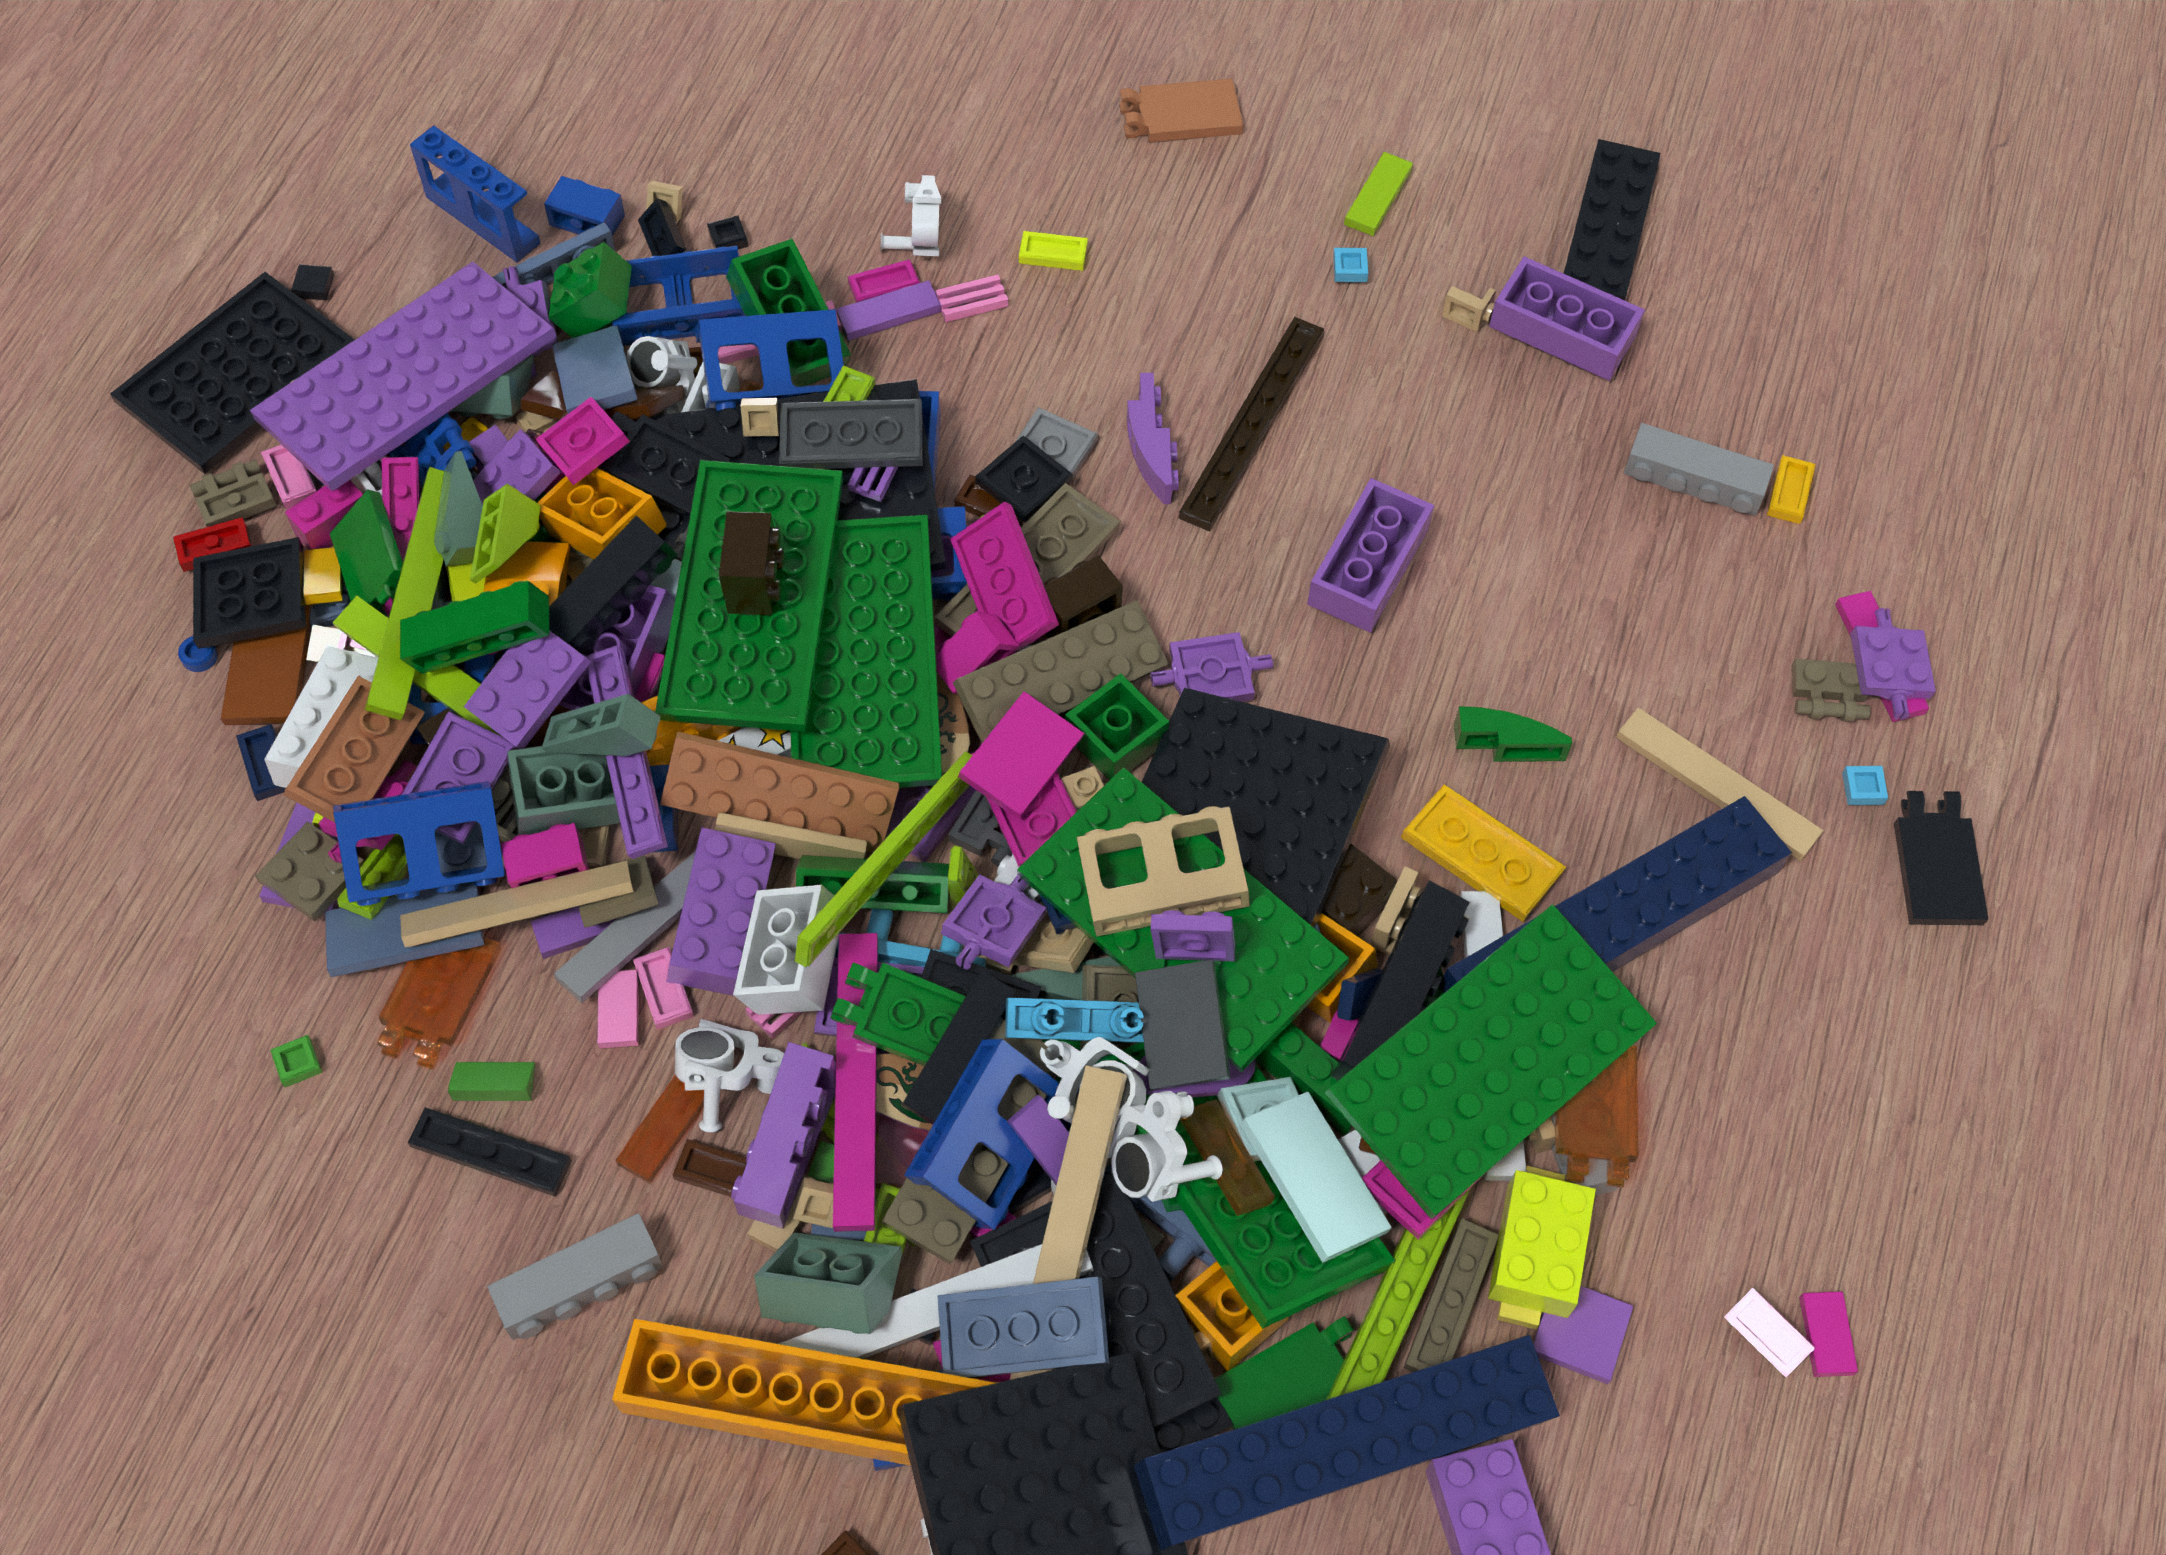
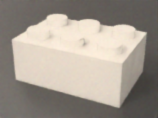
[733,885,839,1015]

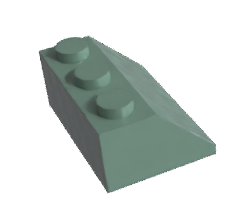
[450,355,534,419]
[507,746,620,835]
[754,1232,902,1334]

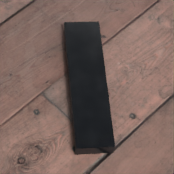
[901,970,1016,1125]
[408,1107,572,1197]

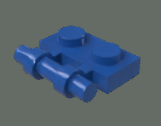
[402,413,476,487]

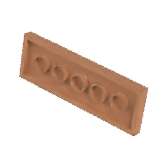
[660,732,899,853]

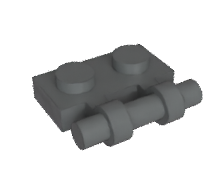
[948,790,1012,867]

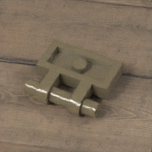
[189,459,277,527]
[1791,659,1871,722]

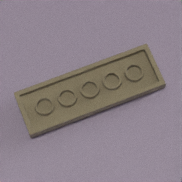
[934,483,1120,637]
[952,600,1169,743]
[880,1017,1063,1264]

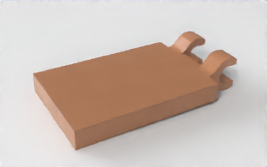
[1119,78,1243,142]

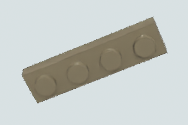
[1403,1219,1499,1372]

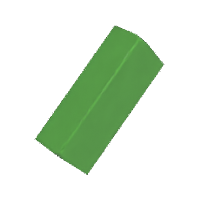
[448,1062,535,1101]

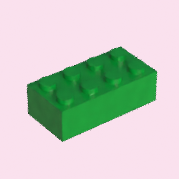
[726,238,851,387]

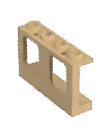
[1077,806,1250,937]

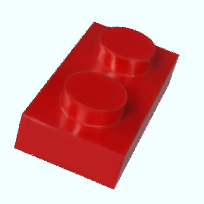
[173,517,252,572]

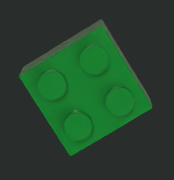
[548,242,632,338]
[1065,673,1169,781]

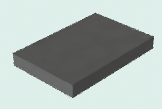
[1135,959,1231,1091]

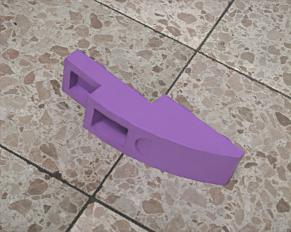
[1127,373,1179,504]

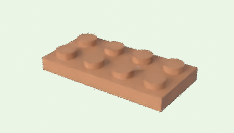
[283,675,425,823]

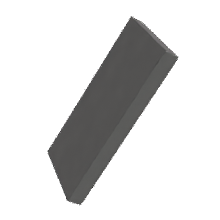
[779,399,923,469]

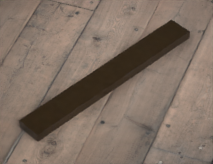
[1179,317,1324,532]

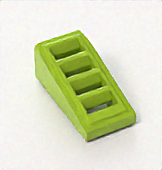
[948,846,979,912]

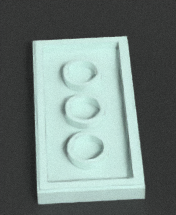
[1240,1092,1392,1263]

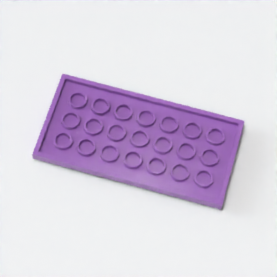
[250,262,556,492]

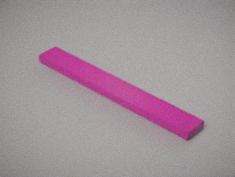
[833,933,878,1232]

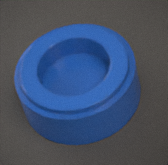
[178,636,218,672]

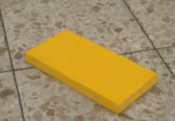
[1401,784,1566,922]

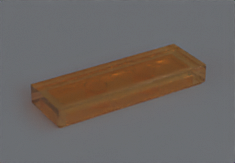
[615,1074,704,1184]
[1180,1099,1275,1216]

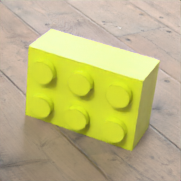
[1488,1170,1596,1318]

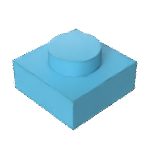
[1333,248,1368,282]
[1842,766,1888,805]

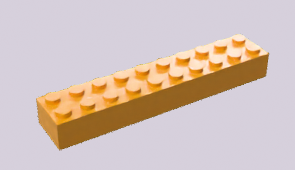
[612,1319,995,1466]

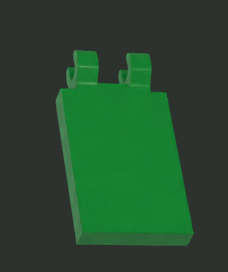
[330,489,403,617]
[830,963,966,1066]
[1215,1316,1353,1430]

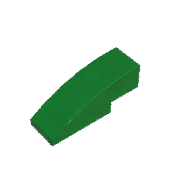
[1454,706,1572,762]

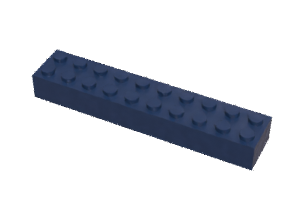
[1439,796,1792,994]
[1134,1335,1560,1550]

